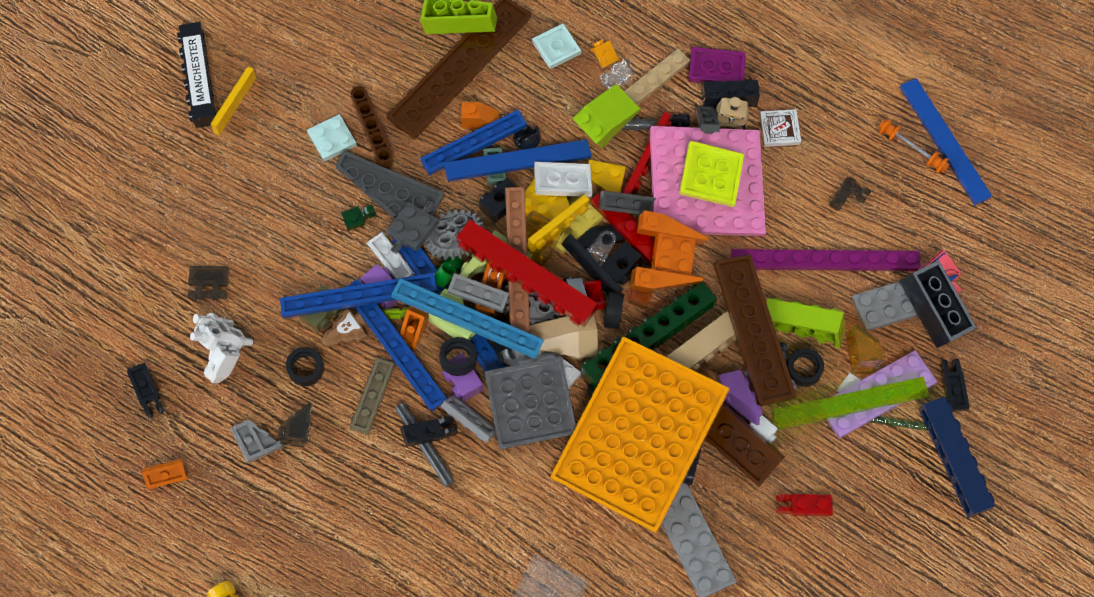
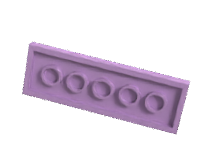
[818,350,937,439]

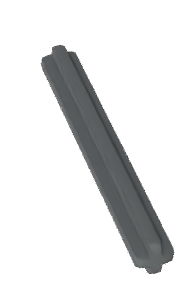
[395,403,454,488]

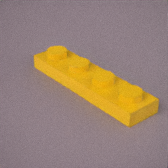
[527,194,590,252]

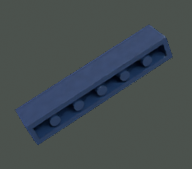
[918,397,995,518]

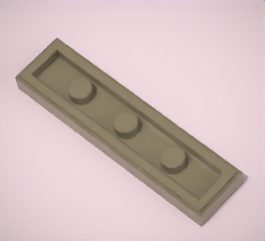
[350,357,395,436]

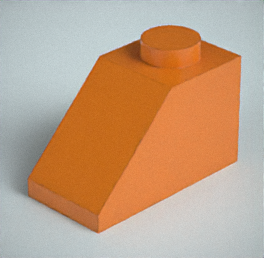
[461,102,499,129]
[399,306,429,350]

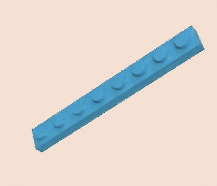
[391,278,544,359]

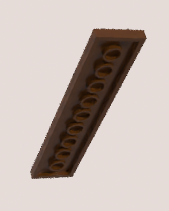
[387,0,531,140]

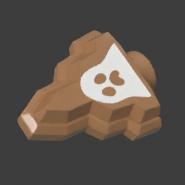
[321,308,367,347]

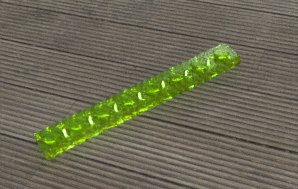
[772,377,929,430]

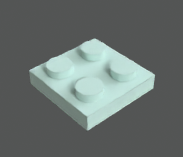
[532,24,581,69]
[307,114,357,162]

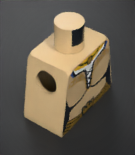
[715,97,749,130]

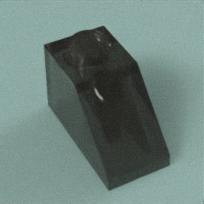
[278,404,312,448]

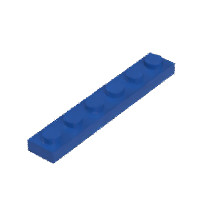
[420,110,527,176]

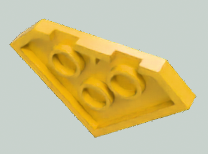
[525,178,569,231]

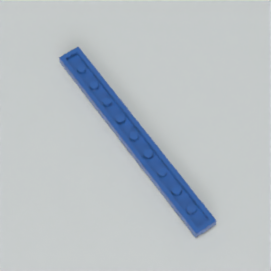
[393,239,506,372]

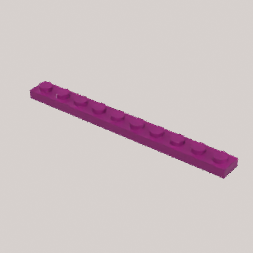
[731,249,921,271]

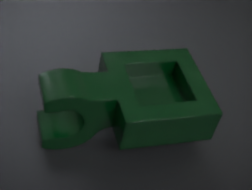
[341,205,376,231]

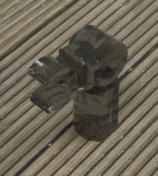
[829,177,871,211]

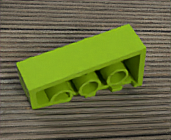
[420,0,497,34]
[766,298,846,349]

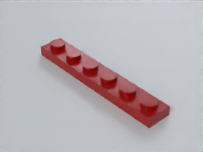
[623,111,672,195]
[590,189,655,267]

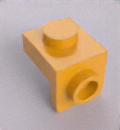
[590,39,619,68]

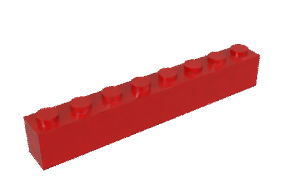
[456,220,598,327]

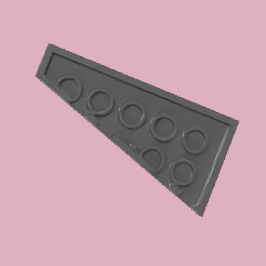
[335,151,445,219]

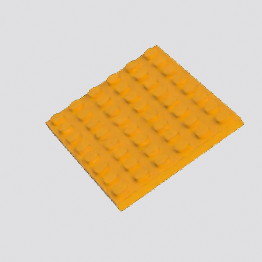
[550,336,730,533]

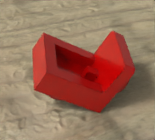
[583,280,605,310]

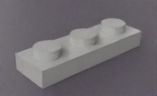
[447,273,509,313]
[441,395,497,443]

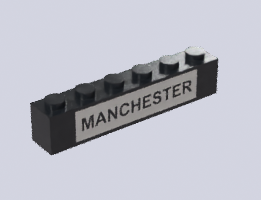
[177,22,216,128]

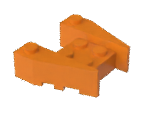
[630,210,708,292]

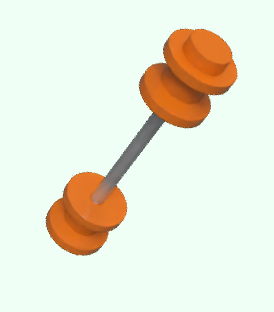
[878,118,950,174]

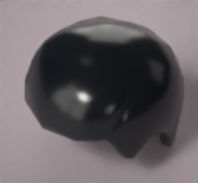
[513,126,541,150]

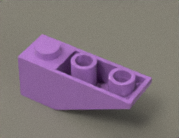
[718,370,762,426]

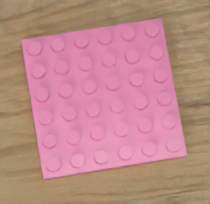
[650,126,766,236]

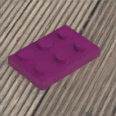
[689,47,746,83]

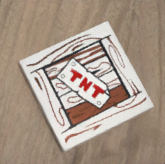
[759,109,801,147]

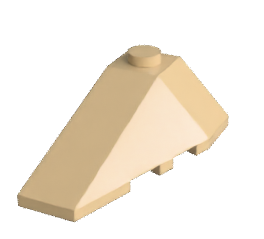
[530,315,598,360]

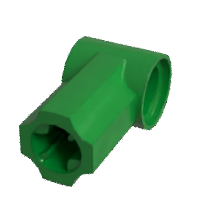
[434,256,463,288]

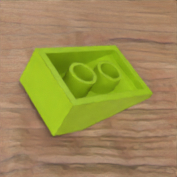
[573,84,641,148]

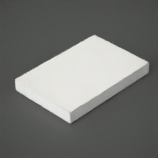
[534,162,592,197]

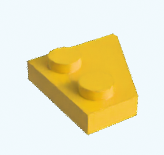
[589,160,626,193]

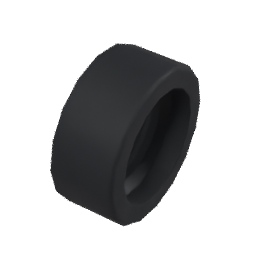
[604,292,624,329]
[439,337,477,376]
[286,347,324,386]
[787,348,824,387]

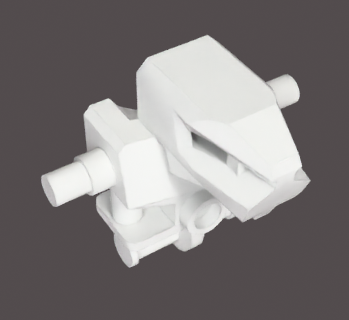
[190,313,253,383]

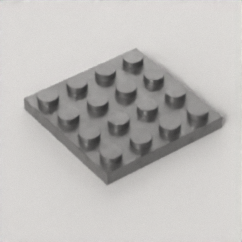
[485,356,576,450]

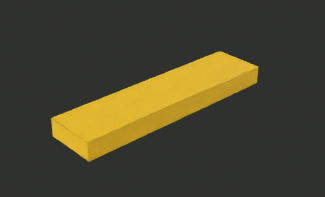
[211,66,256,135]

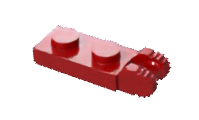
[776,494,833,516]

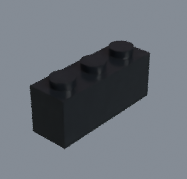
[701,80,760,108]

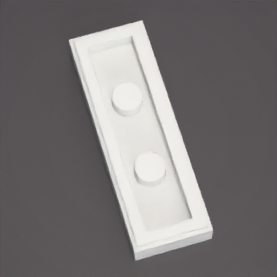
[367,232,415,279]

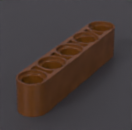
[351,86,394,169]

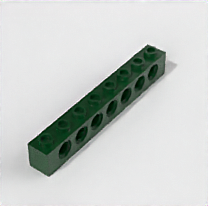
[581,282,717,390]

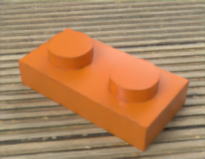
[142,458,187,490]

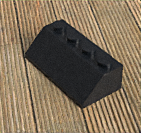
[899,260,977,348]

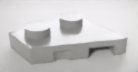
[230,420,283,464]

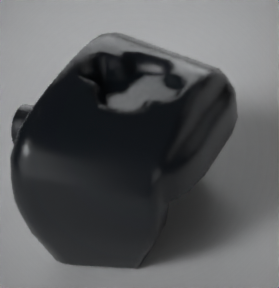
[671,113,690,127]

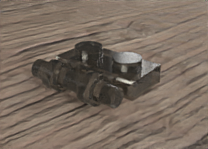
[188,266,229,301]

